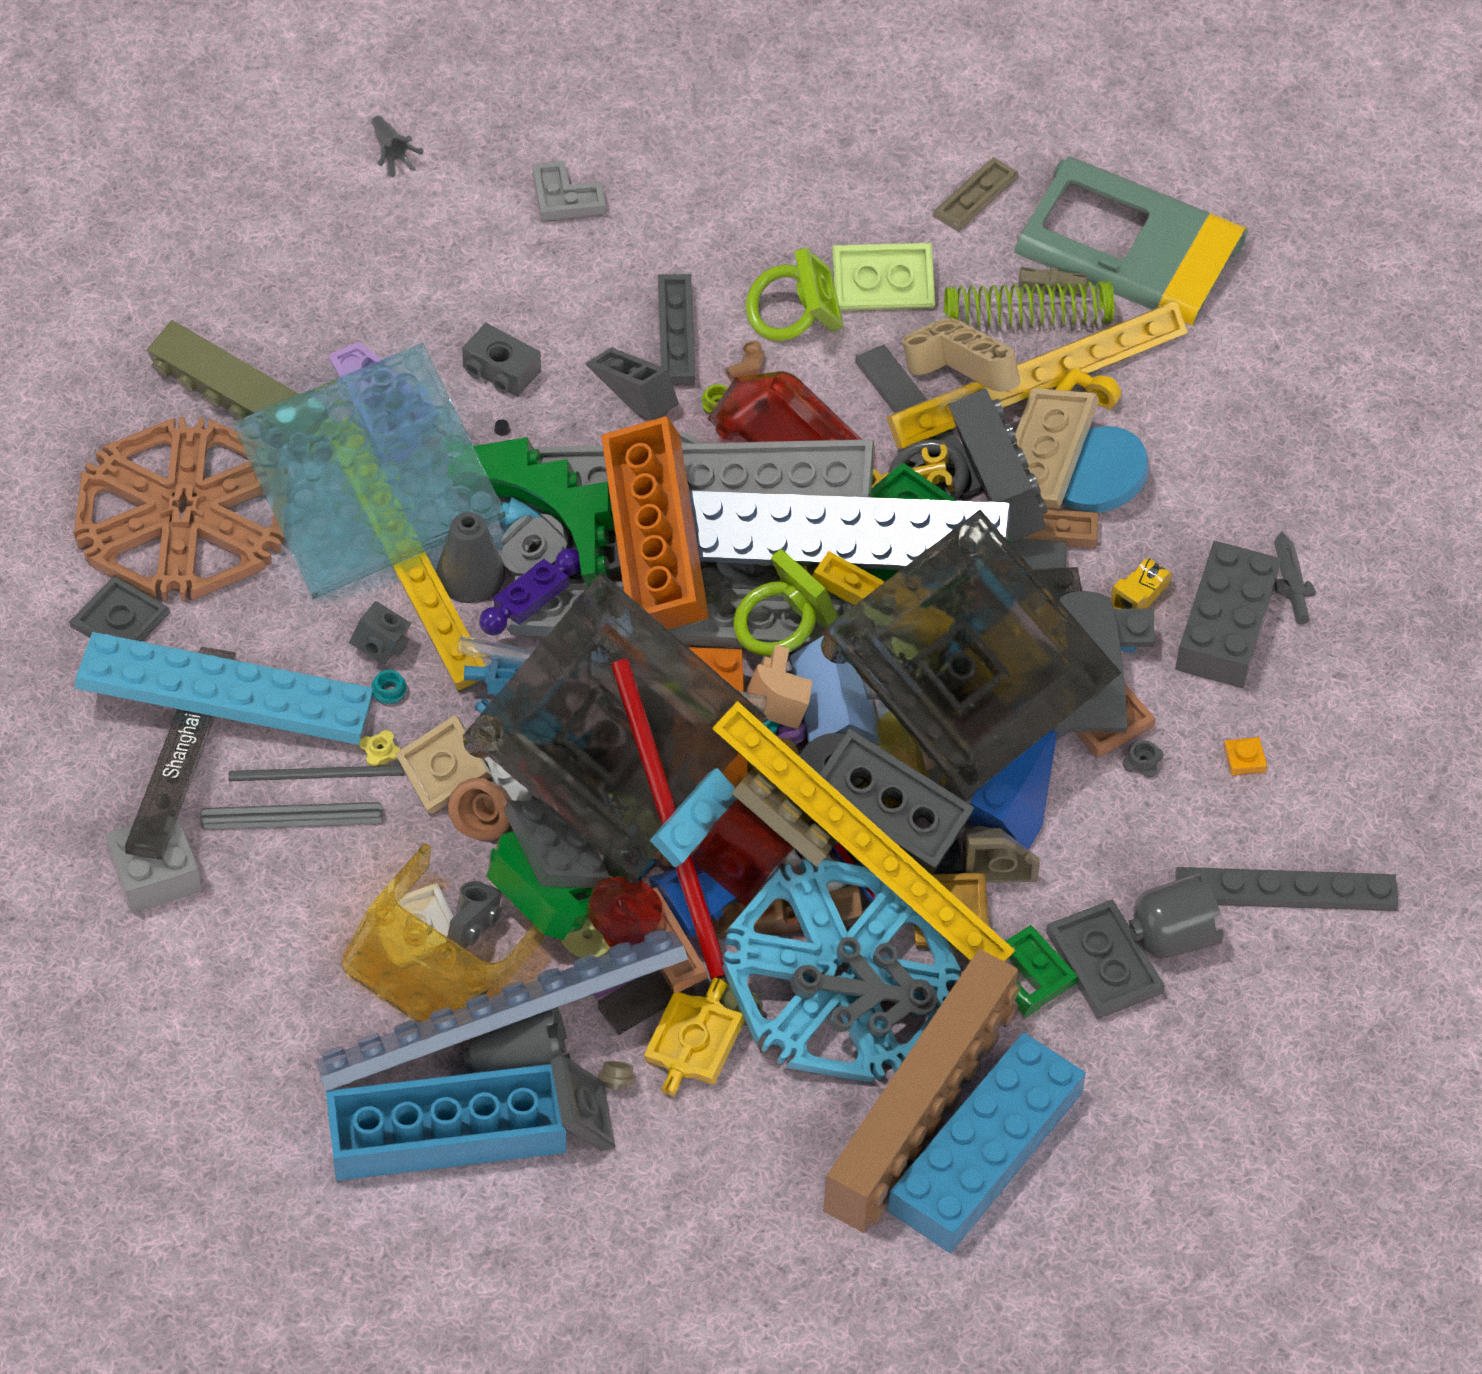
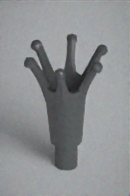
[371,115,424,177]

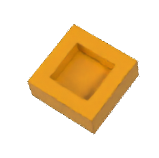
[1223,737,1267,776]

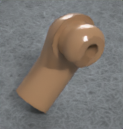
[725,341,765,383]

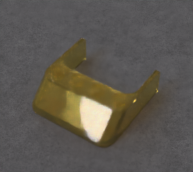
[342,843,544,1023]

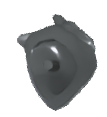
[717,563,780,591]

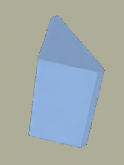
[789,633,881,743]

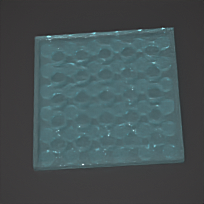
[232,343,506,600]

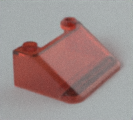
[707,371,875,458]

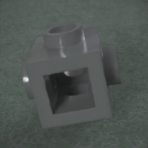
[349,600,411,666]

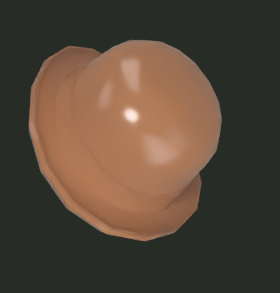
[448,778,511,841]

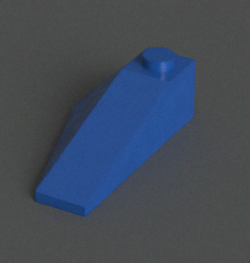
[967,707,1057,850]

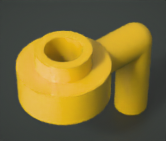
[1055,368,1122,410]

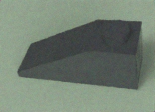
[585,347,679,420]

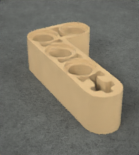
[902,318,1020,392]

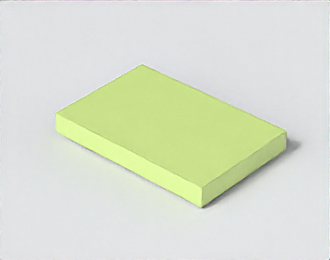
[832,243,935,311]

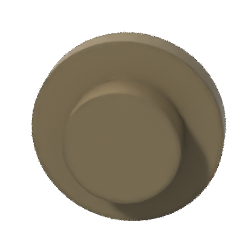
[598,1061,636,1090]

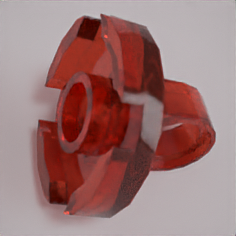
[587,876,663,948]

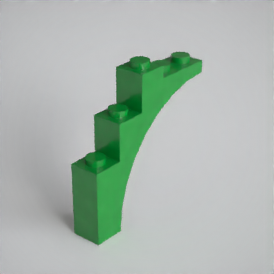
[448,437,615,593]

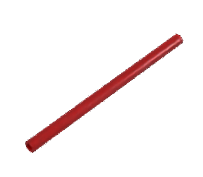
[611,659,725,980]

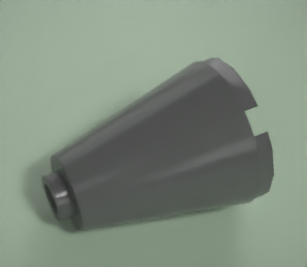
[436,512,505,603]
[463,1007,571,1073]

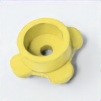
[360,730,400,766]

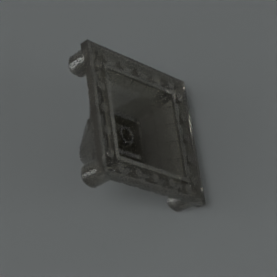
[821,509,1122,802]
[462,572,767,882]

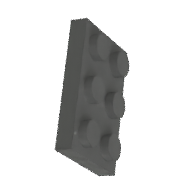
[504,800,611,889]
[1046,899,1165,1019]

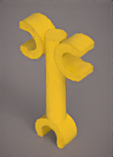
[872,444,954,492]

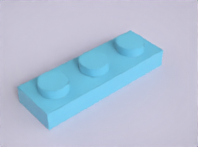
[650,768,737,867]

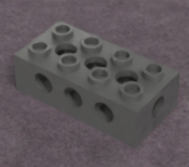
[819,728,974,875]

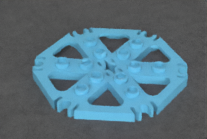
[722,859,961,1083]

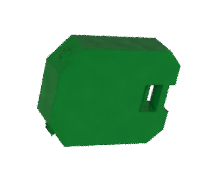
[486,831,623,941]

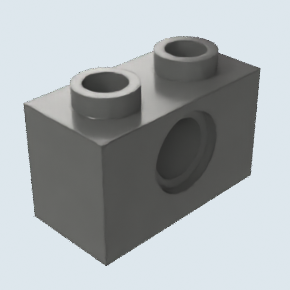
[462,322,541,397]

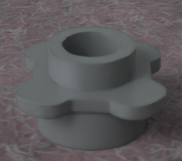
[1123,740,1164,777]

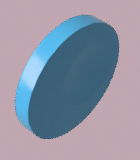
[1062,426,1150,513]

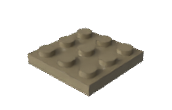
[732,767,836,867]

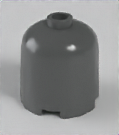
[1129,873,1223,958]

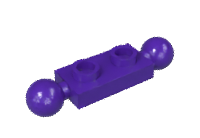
[479,548,581,636]

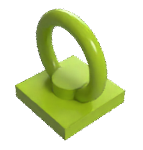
[745,247,844,341]
[733,549,842,657]

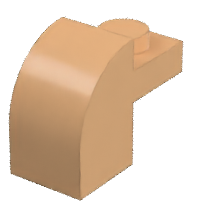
[747,645,812,729]

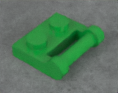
[1005,925,1078,1018]

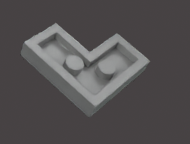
[532,161,606,221]

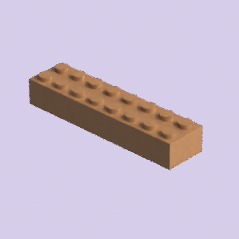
[823,949,1020,1233]

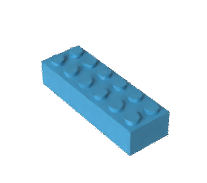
[888,1032,1086,1254]
[326,1064,567,1181]

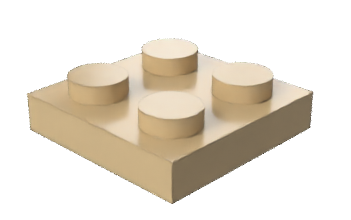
[395,714,492,814]

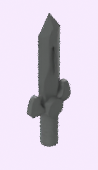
[1274,531,1316,624]

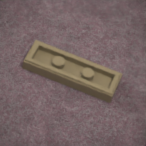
[933,157,1019,232]

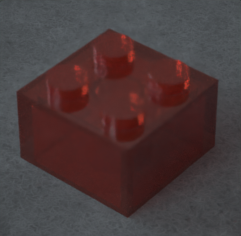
[692,799,794,907]

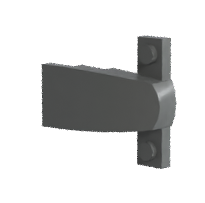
[1012,591,1155,733]

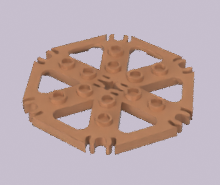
[74,417,291,601]

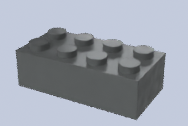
[948,388,1048,543]
[1175,540,1281,688]

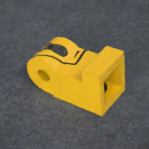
[1111,558,1173,609]

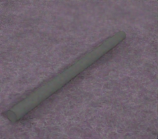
[228,765,403,781]

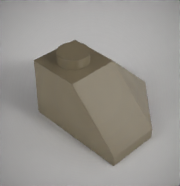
[961,826,1040,883]

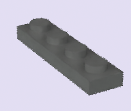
[658,274,695,385]

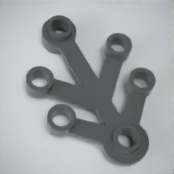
[790,937,937,1038]

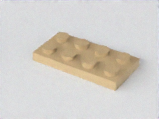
[1014,388,1099,509]

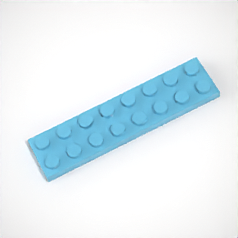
[75,632,374,745]

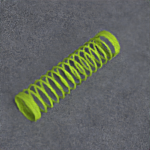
[944,281,1114,328]

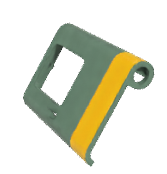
[1014,156,1248,326]

